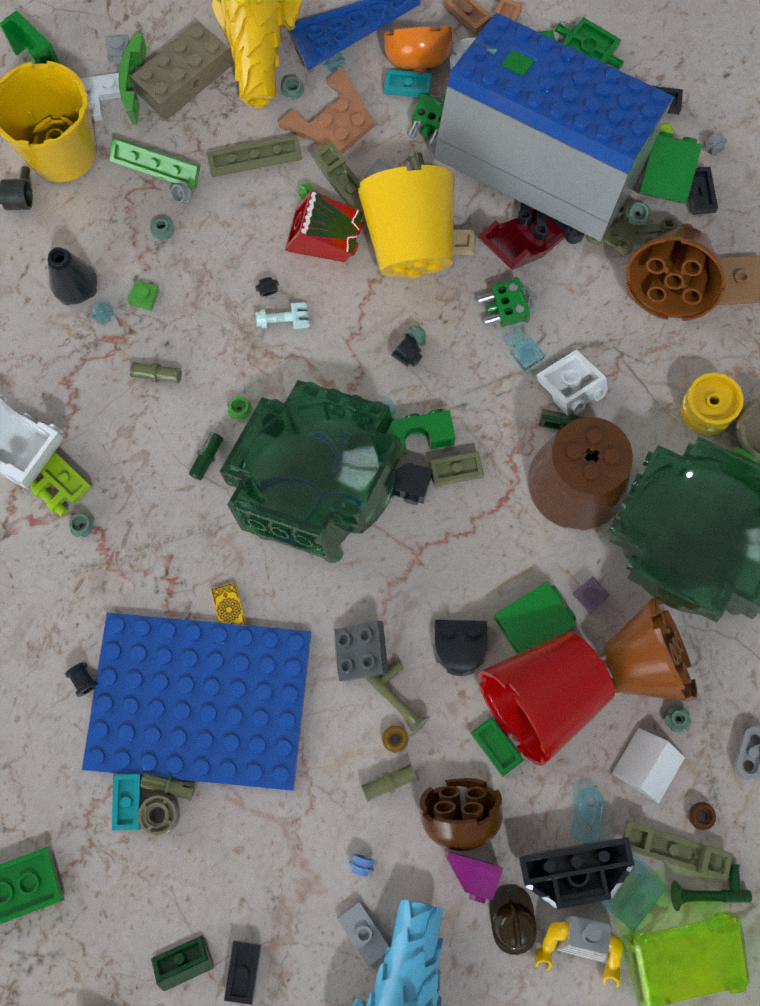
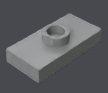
[337,901,390,967]

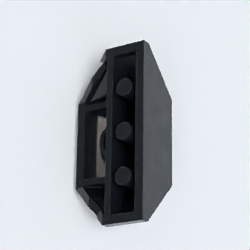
[519,837,635,909]

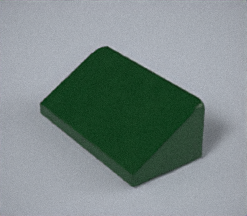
[539,409,584,430]
[151,935,214,991]

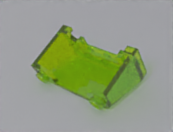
[620,911,751,1006]

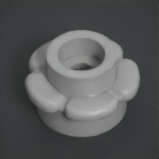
[704,133,727,155]
[170,181,192,205]

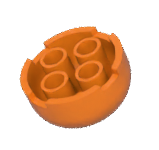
[384,26,452,73]

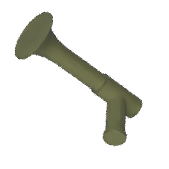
[366,661,430,736]

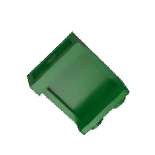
[0,10,60,64]
[638,132,702,204]
[493,581,577,654]

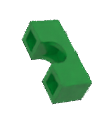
[376,409,456,459]

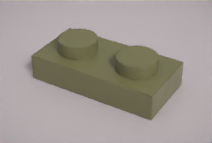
[430,451,484,487]

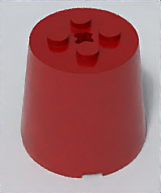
[478,631,615,766]

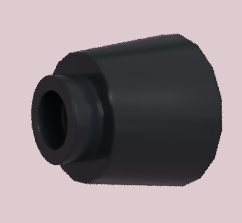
[391,336,423,367]

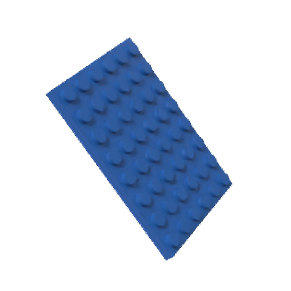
[82,613,312,791]

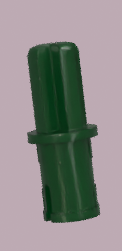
[189,432,224,480]

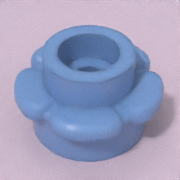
[348,854,375,876]

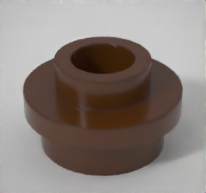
[688,802,716,830]

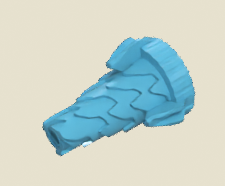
[353,900,443,1006]

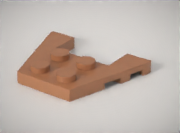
[278,67,374,154]

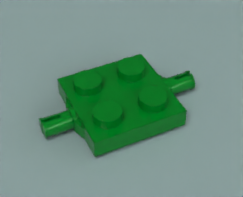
[555,17,624,70]

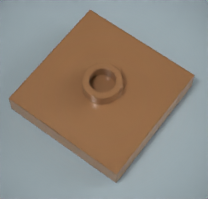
[718,255,760,305]

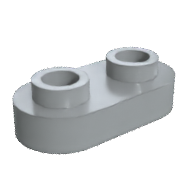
[734,726,760,780]

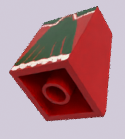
[285,191,363,262]

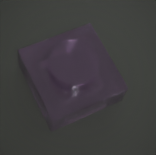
[573,576,610,613]

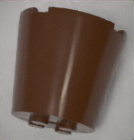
[528,417,633,530]

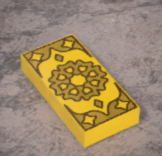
[211,582,247,625]

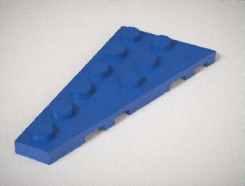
[288,0,420,70]

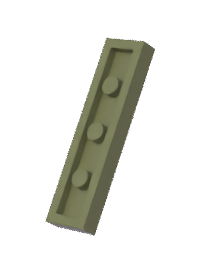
[207,135,302,177]

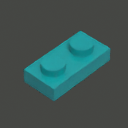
[384,69,432,98]
[112,774,142,831]

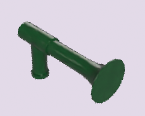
[671,864,752,911]

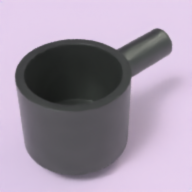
[0,166,33,210]

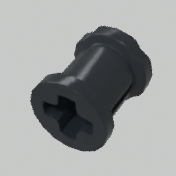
[65,662,98,697]

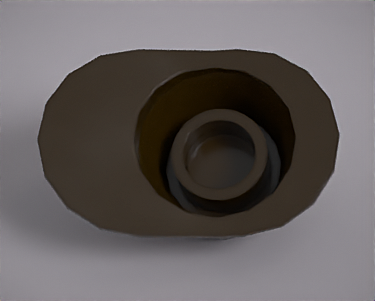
[490,885,537,955]

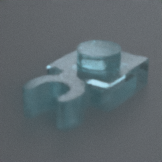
[504,326,545,372]

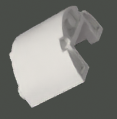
[0,394,64,489]

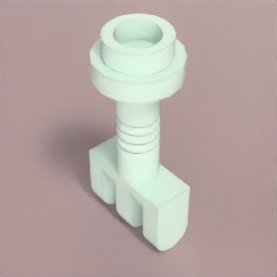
[255,302,310,329]

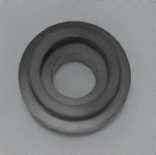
[255,277,279,297]

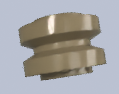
[138,795,180,835]

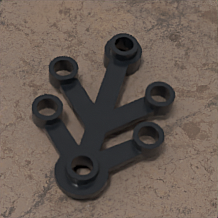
[517,202,585,244]

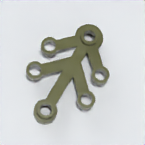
[586,202,678,255]

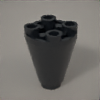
[47,247,98,305]

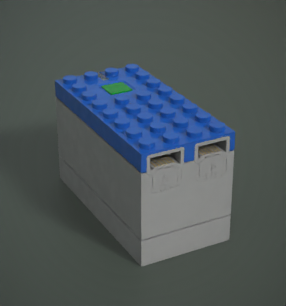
[434,12,674,241]

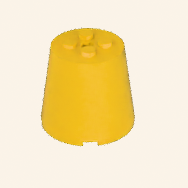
[0,61,97,183]
[358,165,455,279]

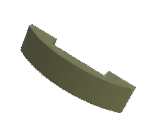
[313,141,367,225]
[623,820,733,881]

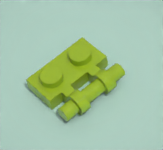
[30,453,92,517]

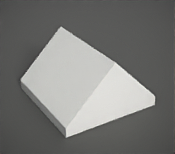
[611,728,685,804]

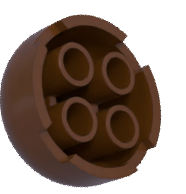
[420,778,503,851]

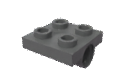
[334,621,389,681]

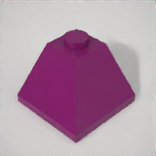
[445,850,503,903]

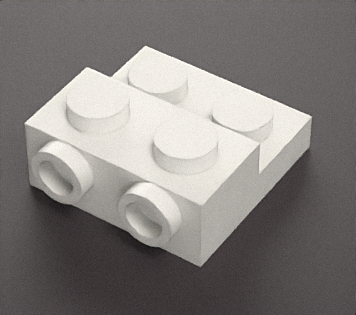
[537,349,608,416]

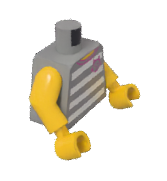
[535,916,623,988]

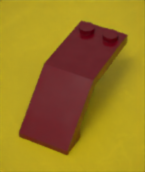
[478,206,565,270]

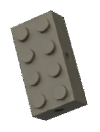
[130,21,232,120]

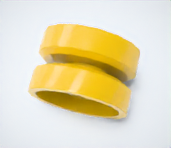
[680,372,744,436]

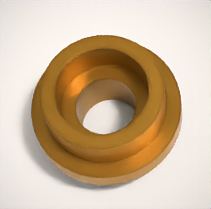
[382,726,409,753]

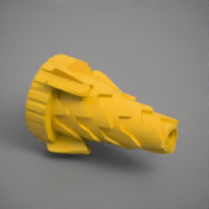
[212,0,302,109]

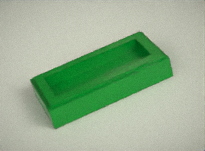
[470,717,524,777]

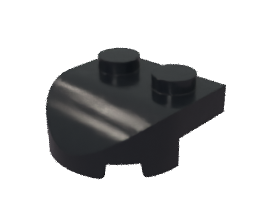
[434,620,487,676]

